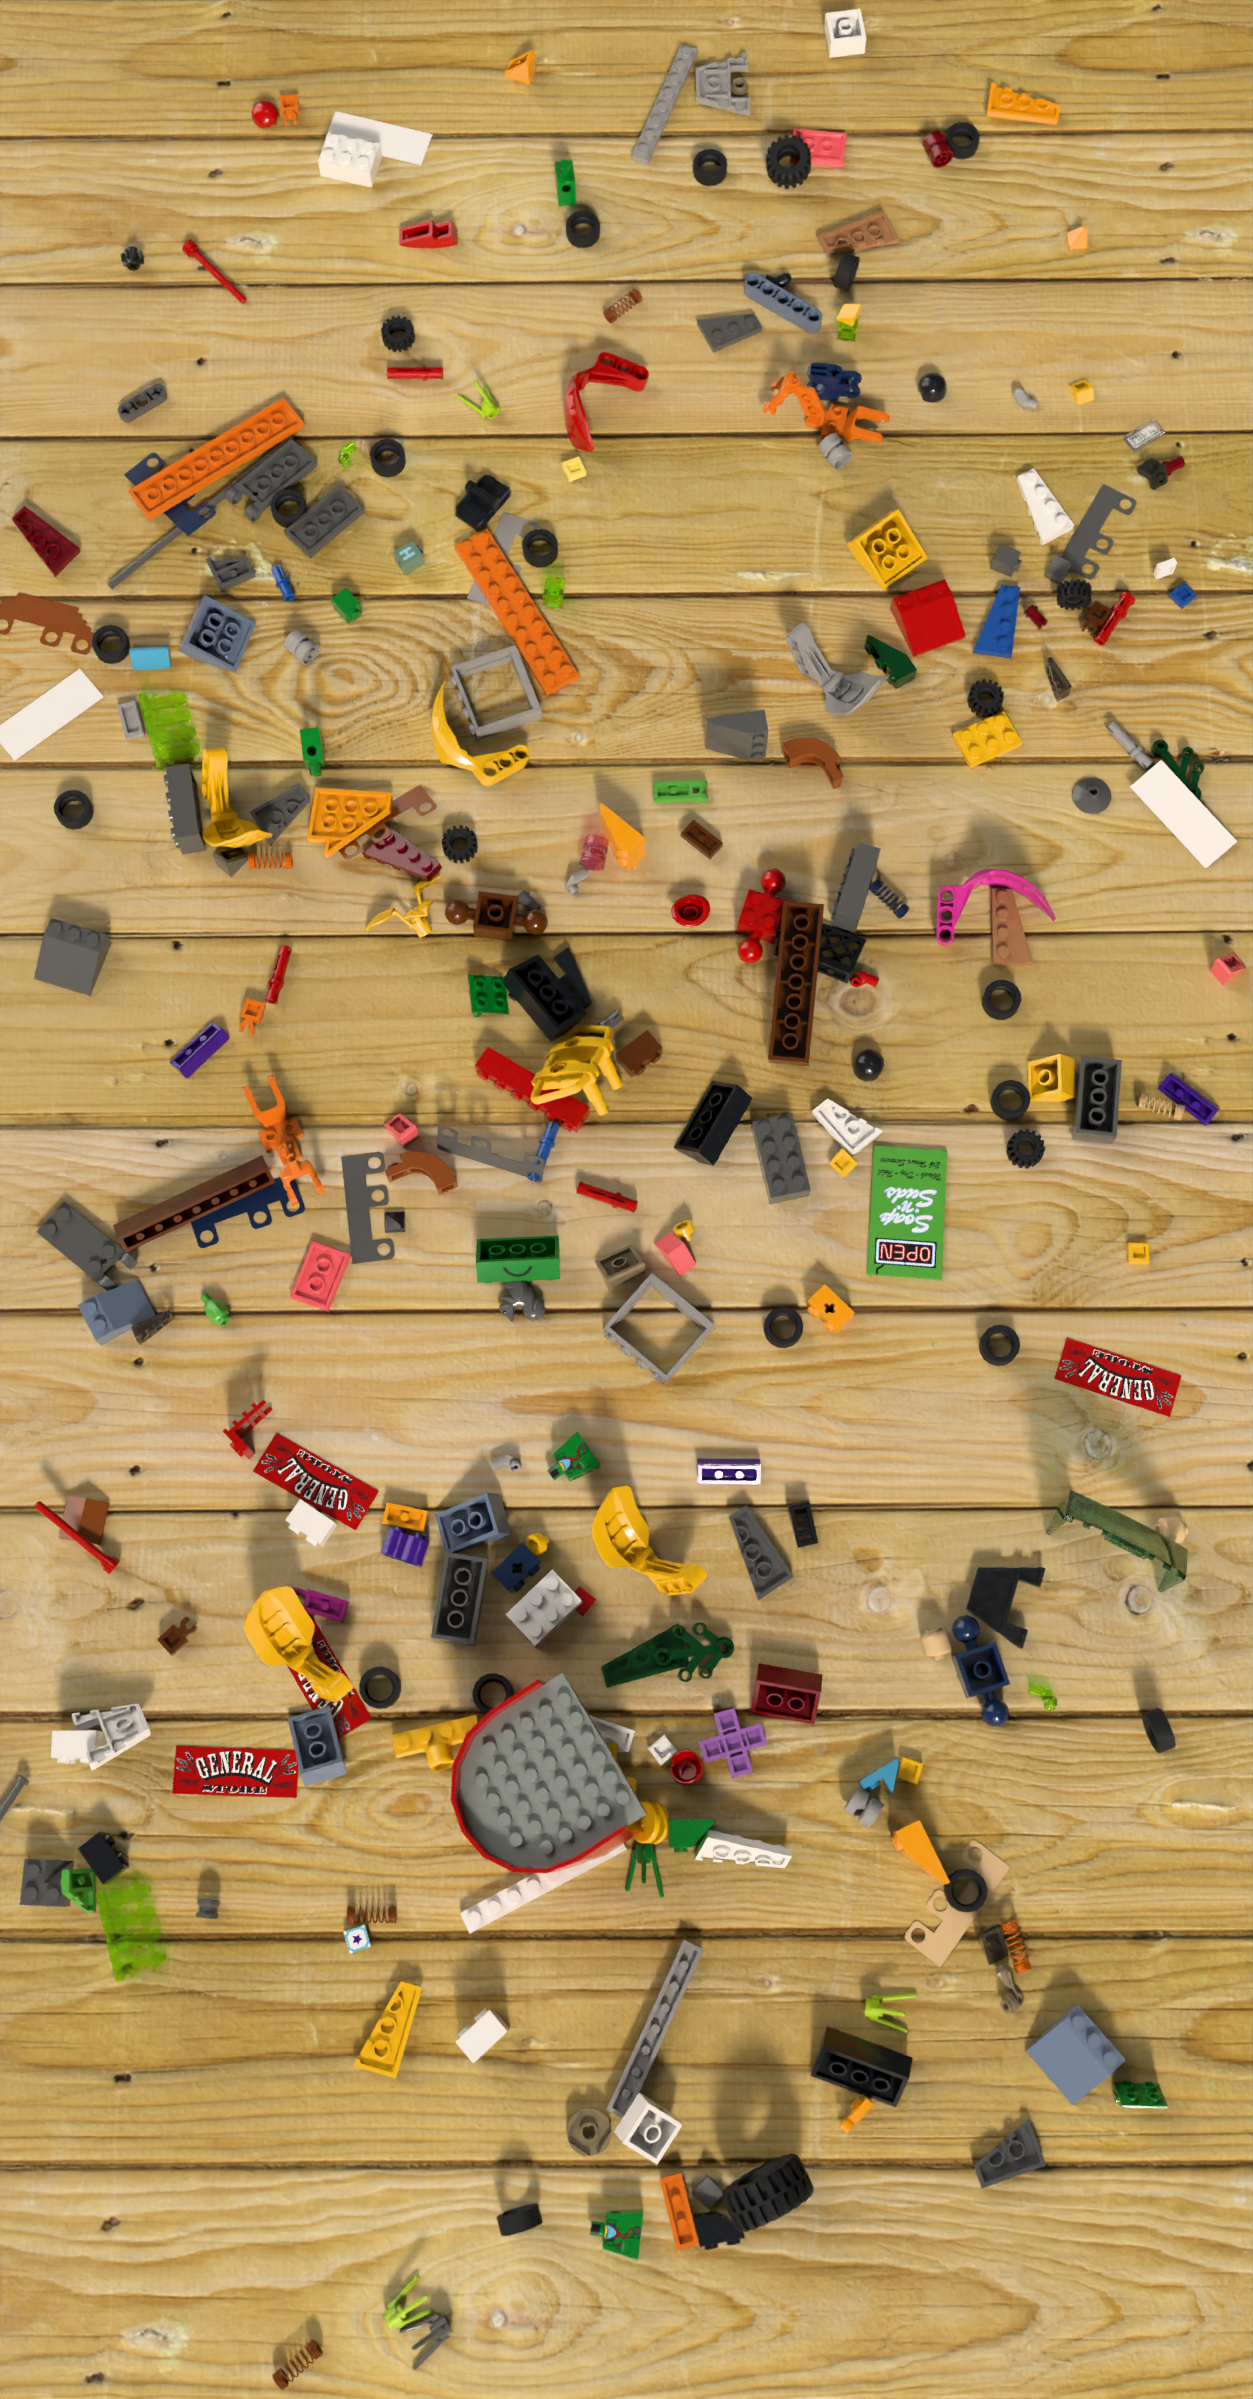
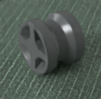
[196,1899,220,1919]

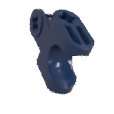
[806,363,862,401]

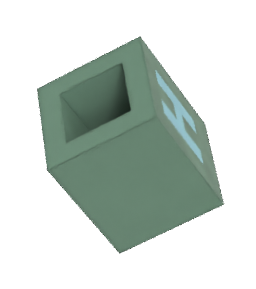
[393,541,425,575]

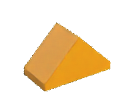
[504,50,536,84]

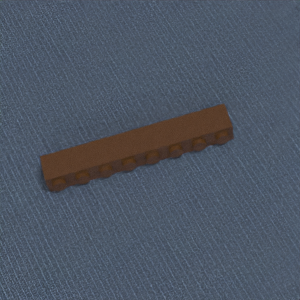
[113,1155,275,1253]

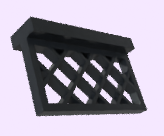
[774,923,866,984]

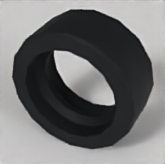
[946,122,979,159]
[693,149,727,186]
[566,211,600,248]
[833,252,860,292]
[369,439,406,477]
[271,489,307,528]
[522,529,558,568]
[92,625,130,664]
[54,790,93,830]
[982,980,1021,1020]
[990,1080,1031,1121]
[764,1307,803,1348]
[979,1325,1020,1366]
[359,1667,401,1709]
[472,1673,514,1714]
[1142,1708,1176,1753]
[944,1869,988,1913]
[497,2203,543,2236]

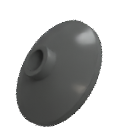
[1072,778,1111,814]

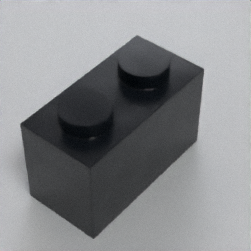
[78,1832,129,1885]

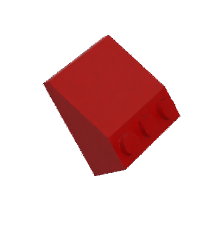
[890,579,966,657]

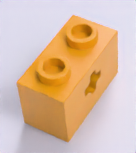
[806,1284,855,1334]

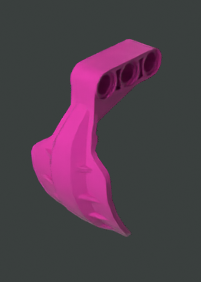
[936,869,1056,946]

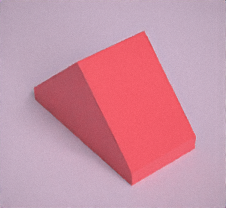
[1210,952,1246,985]
[384,1113,419,1149]
[655,1232,696,1276]

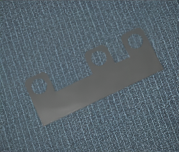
[1061,484,1137,579]
[437,1126,544,1182]
[341,1152,394,1264]

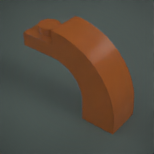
[782,737,843,789]
[384,1151,458,1195]

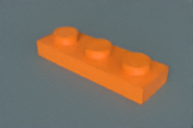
[659,2172,699,2250]

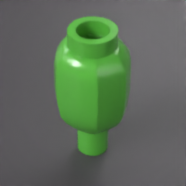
[201,1293,230,1326]

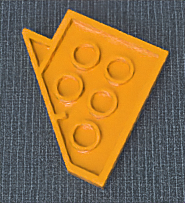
[307,788,393,858]

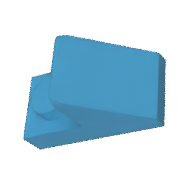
[858,1759,899,1794]

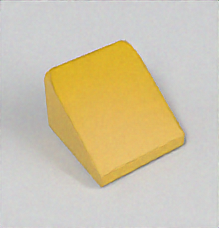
[836,304,861,326]
[1069,380,1094,405]

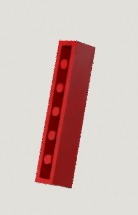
[475,1046,590,1133]

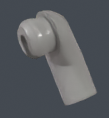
[490,1454,522,1472]

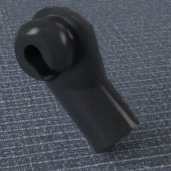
[765,273,791,288]

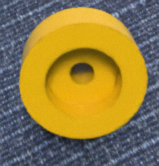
[673,1220,695,1241]
[526,1532,549,1555]

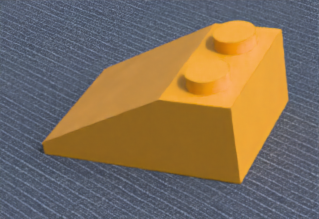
[599,803,646,871]
[891,1820,950,1885]

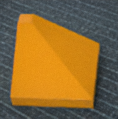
[1067,226,1087,250]

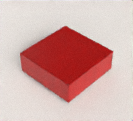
[574,1586,596,1616]

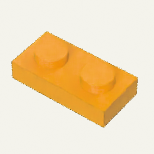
[382,1502,429,1533]

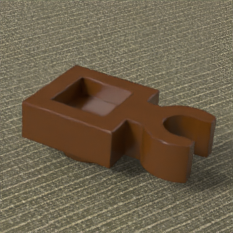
[1082,601,1112,636]
[157,1617,197,1656]

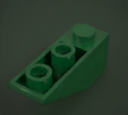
[864,635,917,689]

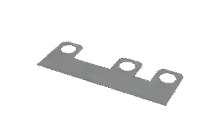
[467,512,539,606]

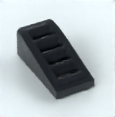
[787,1500,818,1548]

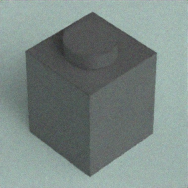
[990,544,1022,577]

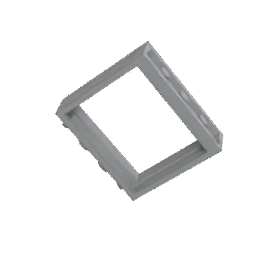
[449,645,542,741]
[603,1273,715,1385]

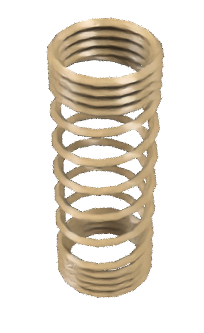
[1137,1093,1185,1121]

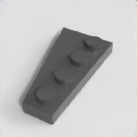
[729,1505,794,1600]

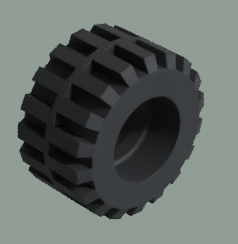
[766,135,811,189]

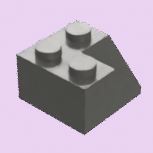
[20,1859,74,1907]

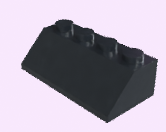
[502,954,587,1042]
[674,1081,752,1166]
[811,2026,913,2107]

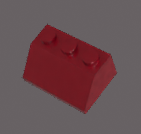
[750,1663,823,1724]

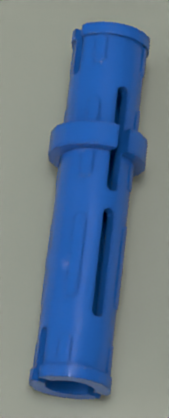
[527,1122,560,1182]

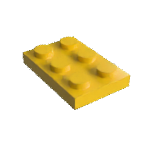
[952,711,1022,768]

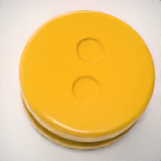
[634,1801,669,1844]

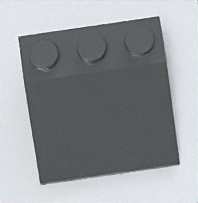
[705,710,768,761]
[34,918,111,996]

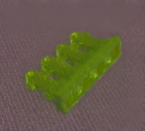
[139,691,200,770]
[95,1881,167,1983]

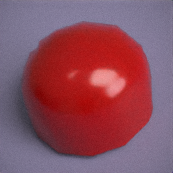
[252,100,280,128]
[670,1749,703,1786]

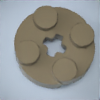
[567,2107,612,2156]

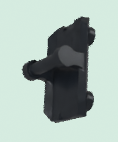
[455,475,511,531]

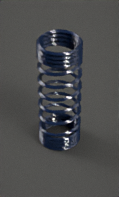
[869,879,910,919]

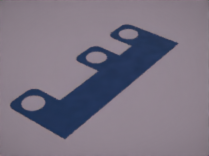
[124,453,216,536]
[191,1178,305,1248]

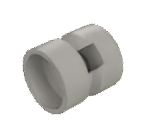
[818,433,853,470]
[284,629,320,665]
[843,1787,884,1828]

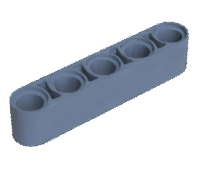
[744,273,822,334]

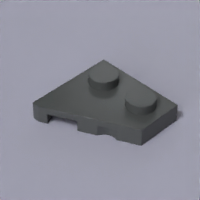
[206,558,256,592]

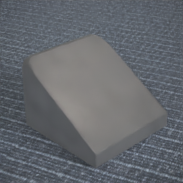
[1045,555,1072,584]
[692,2175,723,2209]

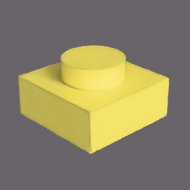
[562,457,586,482]

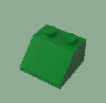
[669,1819,714,1852]

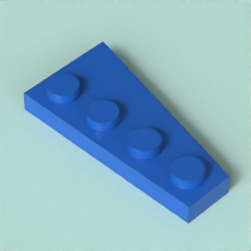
[973,585,1020,658]

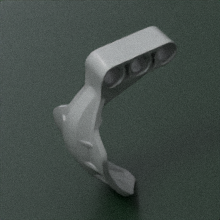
[786,623,889,716]

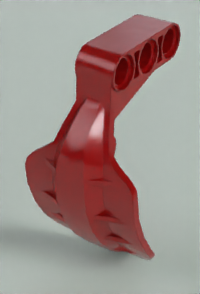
[564,352,649,453]

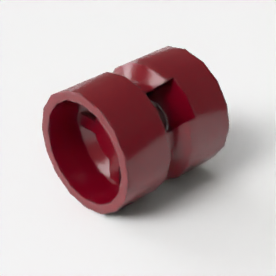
[923,131,954,168]

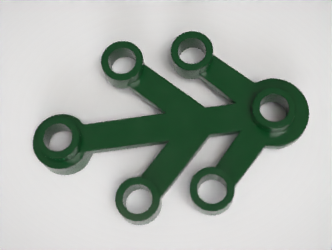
[1148,740,1204,800]
[653,1622,734,1682]

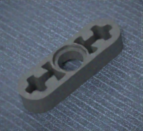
[118,384,167,422]

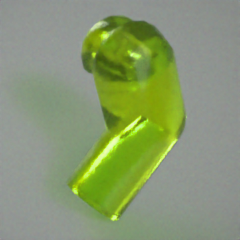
[338,442,357,468]

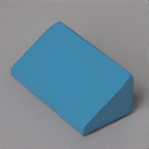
[129,646,171,670]

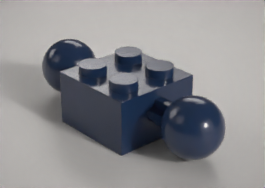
[952,1615,1010,1727]

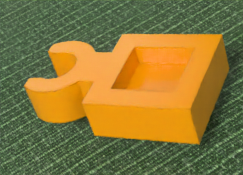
[839,2096,873,2134]

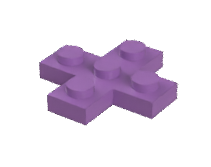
[699,1708,768,1778]

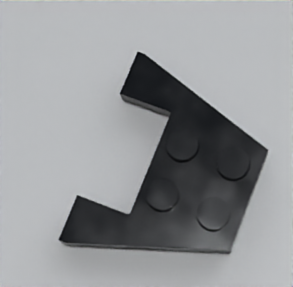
[508,947,591,1009]
[966,1567,1046,1649]

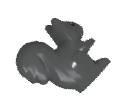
[499,1281,546,1322]

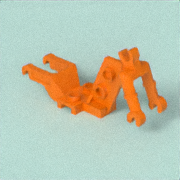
[763,371,890,444]
[242,1074,325,1206]

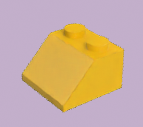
[1027,1054,1076,1102]

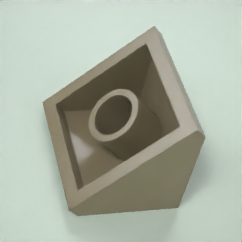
[595,1245,645,1290]

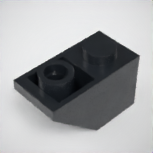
[694,2210,745,2250]

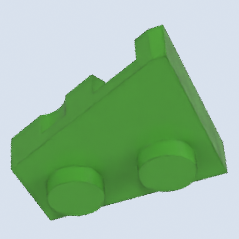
[61,1868,96,1913]

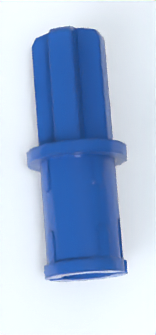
[271,565,295,602]

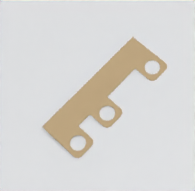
[905,1840,1010,1967]

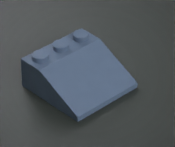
[178,595,256,673]
[1025,2004,1125,2105]

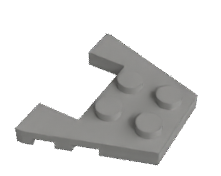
[695,53,750,116]

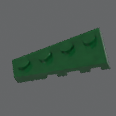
[601,1623,689,1688]

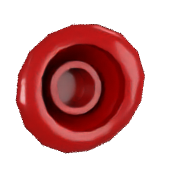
[671,894,710,927]

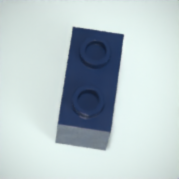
[492,1543,541,1593]

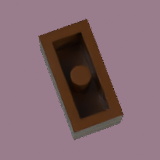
[616,1030,662,1078]

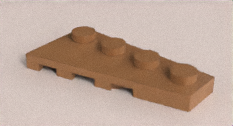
[818,210,899,255]
[991,888,1033,966]

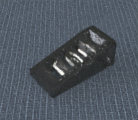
[1045,657,1072,702]
[131,1310,175,1345]

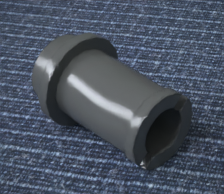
[518,890,542,911]

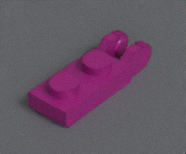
[292,1587,350,1623]

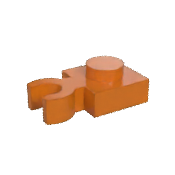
[280,94,299,125]
[239,998,266,1036]

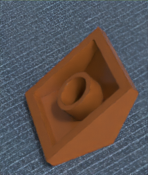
[58,1496,110,1545]

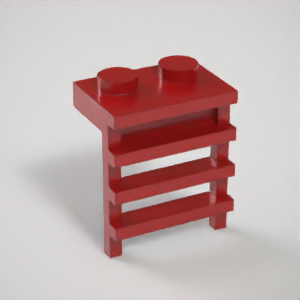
[223,1400,272,1459]

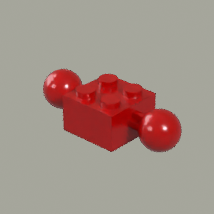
[737,868,787,964]

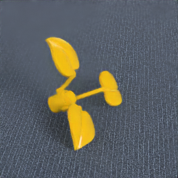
[366,874,441,938]

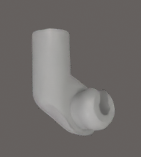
[1014,387,1038,409]
[565,869,589,895]

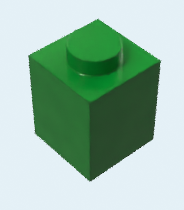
[331,588,362,624]

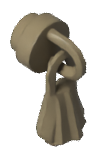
[995,1964,1024,2013]

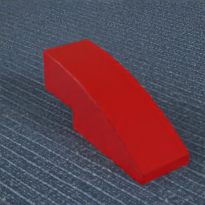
[399,220,458,248]

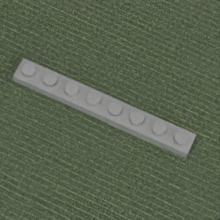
[632,44,698,165]
[606,1939,704,2118]

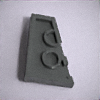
[697,313,762,353]
[250,783,310,846]
[973,2119,1046,2189]

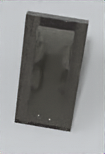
[975,1923,1009,1965]

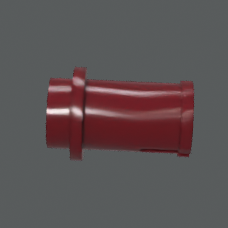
[1162,456,1185,476]
[1024,605,1048,630]

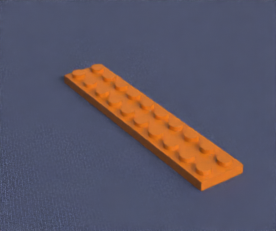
[128,397,305,521]
[455,529,579,696]

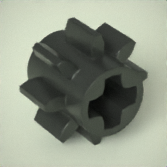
[121,247,144,271]

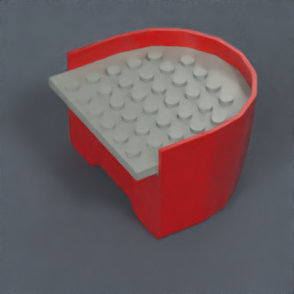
[451,1673,647,1873]

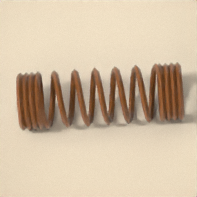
[604,289,642,323]
[347,1906,397,1924]
[272,2340,323,2390]

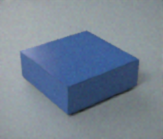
[1169,583,1197,609]

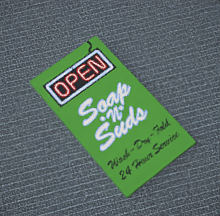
[867,1145,947,1281]

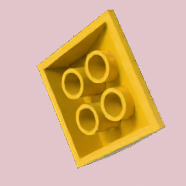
[847,509,928,590]

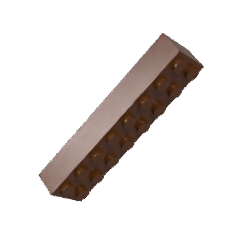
[768,901,824,1066]

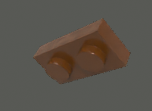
[681,820,723,859]

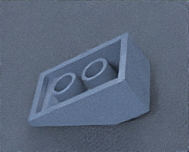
[78,1280,156,1345]
[435,1493,511,1553]
[288,1706,347,1787]

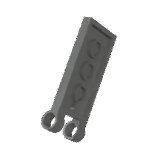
[225,439,318,522]
[37,1202,138,1291]

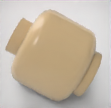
[1154,1516,1188,1545]
[921,1627,952,1660]

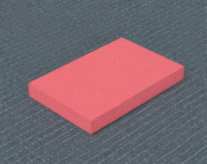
[790,128,847,167]
[290,1241,351,1312]

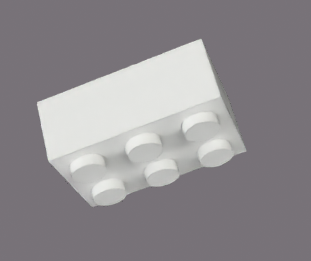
[318,132,382,187]
[506,1570,583,1648]

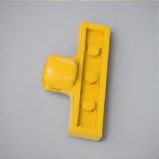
[392,1715,478,1771]

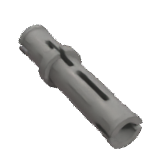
[1106,721,1154,771]

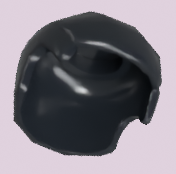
[918,373,946,403]
[852,1049,884,1082]

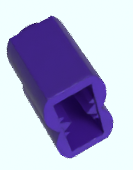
[381,1527,430,1568]

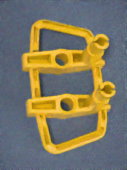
[530,1024,623,1116]

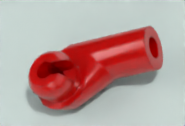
[850,971,880,987]

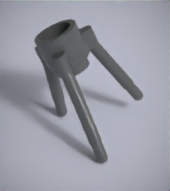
[400,2314,453,2370]

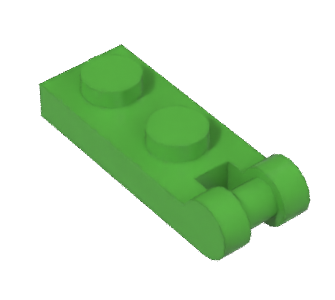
[653,780,708,803]

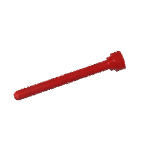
[182,240,246,303]
[35,1501,120,1574]

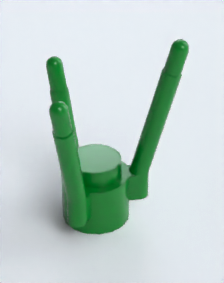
[625,1845,664,1897]

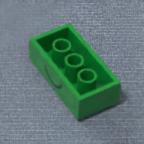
[476,1235,560,1284]

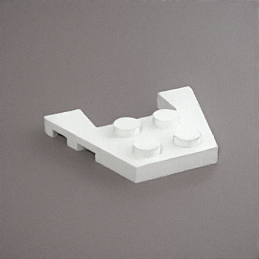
[71,1703,151,1770]

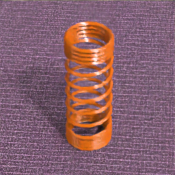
[248,853,293,869]
[1001,1920,1032,1973]

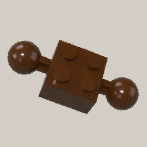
[445,891,548,941]

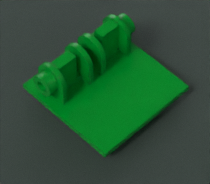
[468,975,509,1017]
[1114,2081,1168,2109]

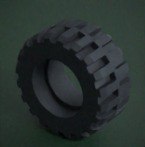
[722,2154,813,2232]

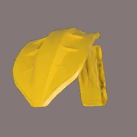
[430,681,530,786]
[201,747,273,848]
[592,1485,707,1596]
[244,1586,353,1703]

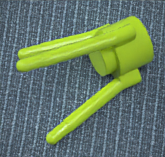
[457,381,500,419]
[864,1993,917,2033]
[383,2275,432,2330]

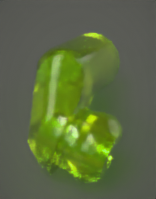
[1029,1684,1058,1711]

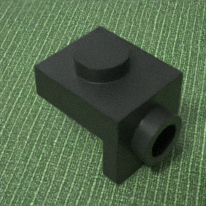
[1137,458,1168,490]

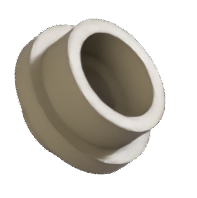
[731,77,748,96]

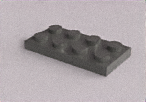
[284,485,365,558]

